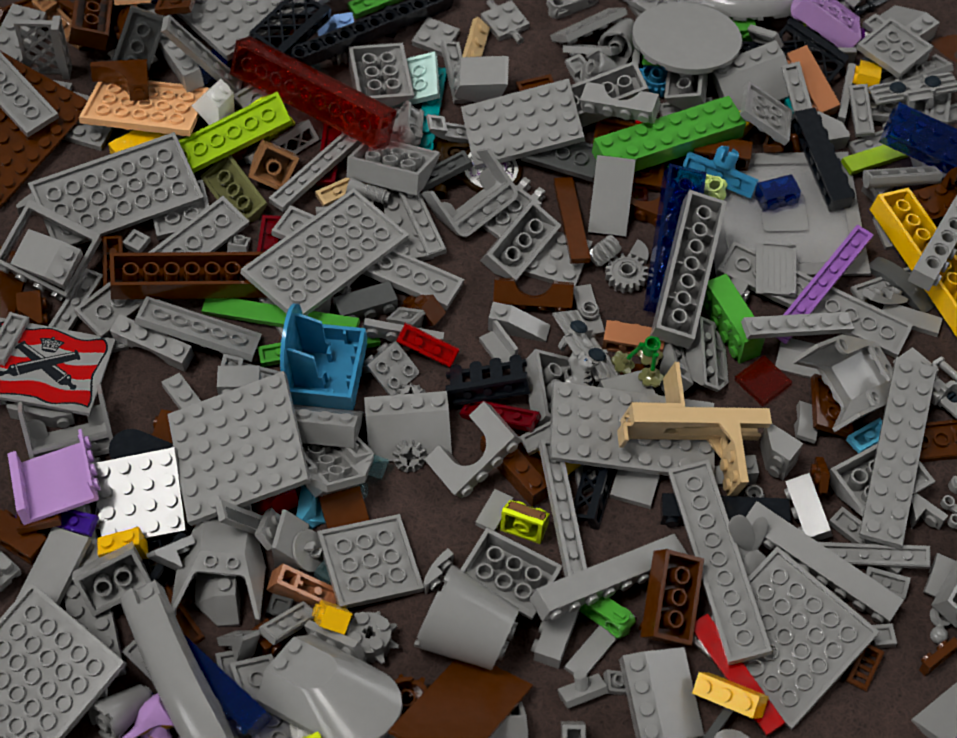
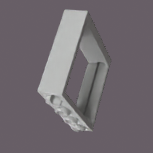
[0,199,102,301]

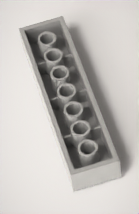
[650,190,727,349]

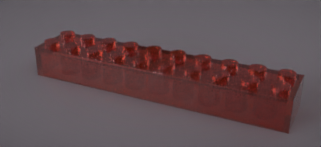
[230,36,397,150]

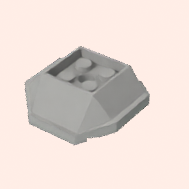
[302,437,374,498]

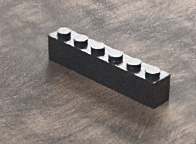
[791,107,855,212]
[660,493,791,528]

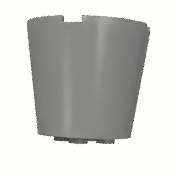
[414,565,520,670]

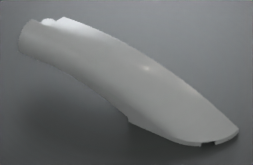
[121,580,234,738]

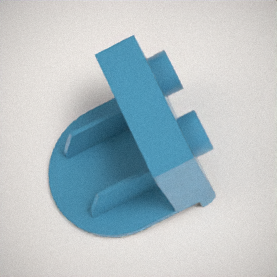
[280,303,368,411]

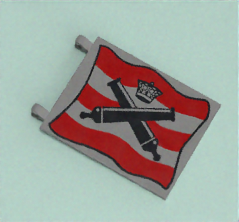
[0,318,116,416]

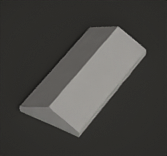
[774,338,821,379]

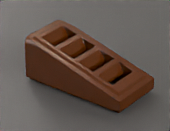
[846,645,885,692]

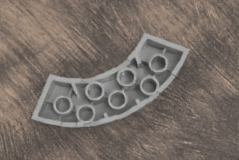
[683,0,793,21]

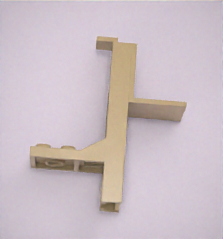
[617,362,772,496]

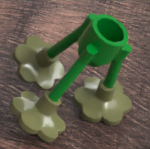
[611,336,664,387]

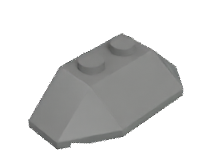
[685,316,728,392]
[195,573,241,627]

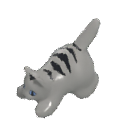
[565,351,598,386]

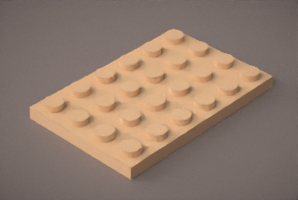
[79,80,209,136]

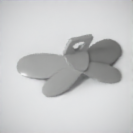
[728,515,768,577]

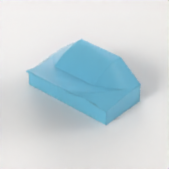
[846,418,882,454]
[296,485,325,529]

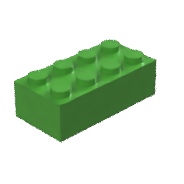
[702,274,765,364]

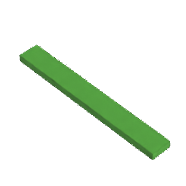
[202,298,360,328]

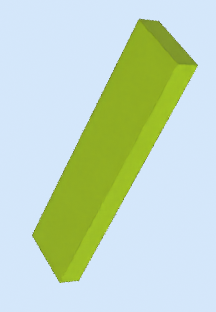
[841,138,912,176]

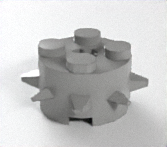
[345,611,399,664]

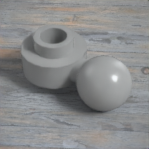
[930,607,951,644]

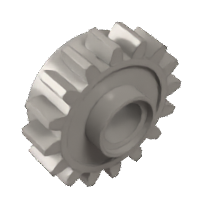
[605,253,648,294]

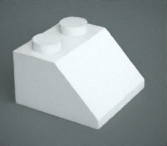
[192,79,235,125]

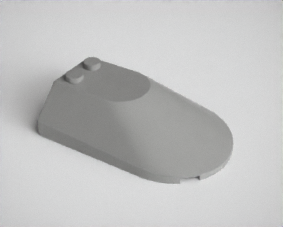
[256,635,403,738]

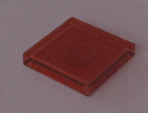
[734,355,792,407]

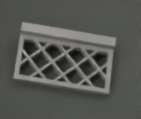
[13,15,72,79]

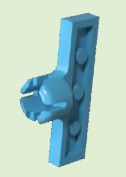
[683,146,759,199]

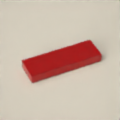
[396,322,459,367]

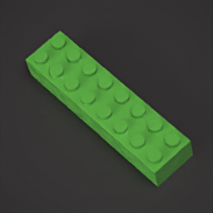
[592,96,746,172]

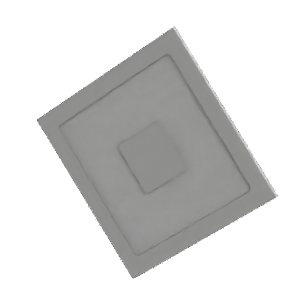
[713,152,871,277]

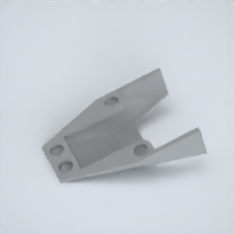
[791,334,893,432]
[171,504,266,626]

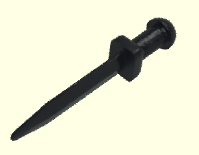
[854,0,888,16]

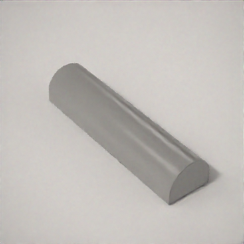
[863,166,943,188]

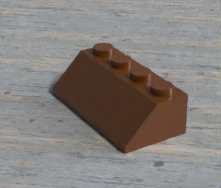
[480,428,549,507]

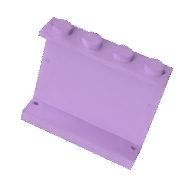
[7,429,101,525]

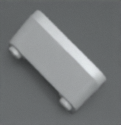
[421,148,518,237]
[18,384,113,459]

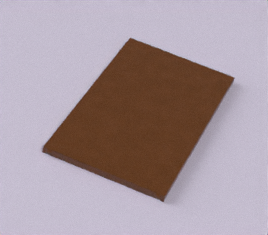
[388,659,533,738]

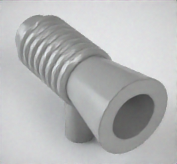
[346,177,391,204]

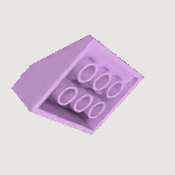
[791,0,861,48]

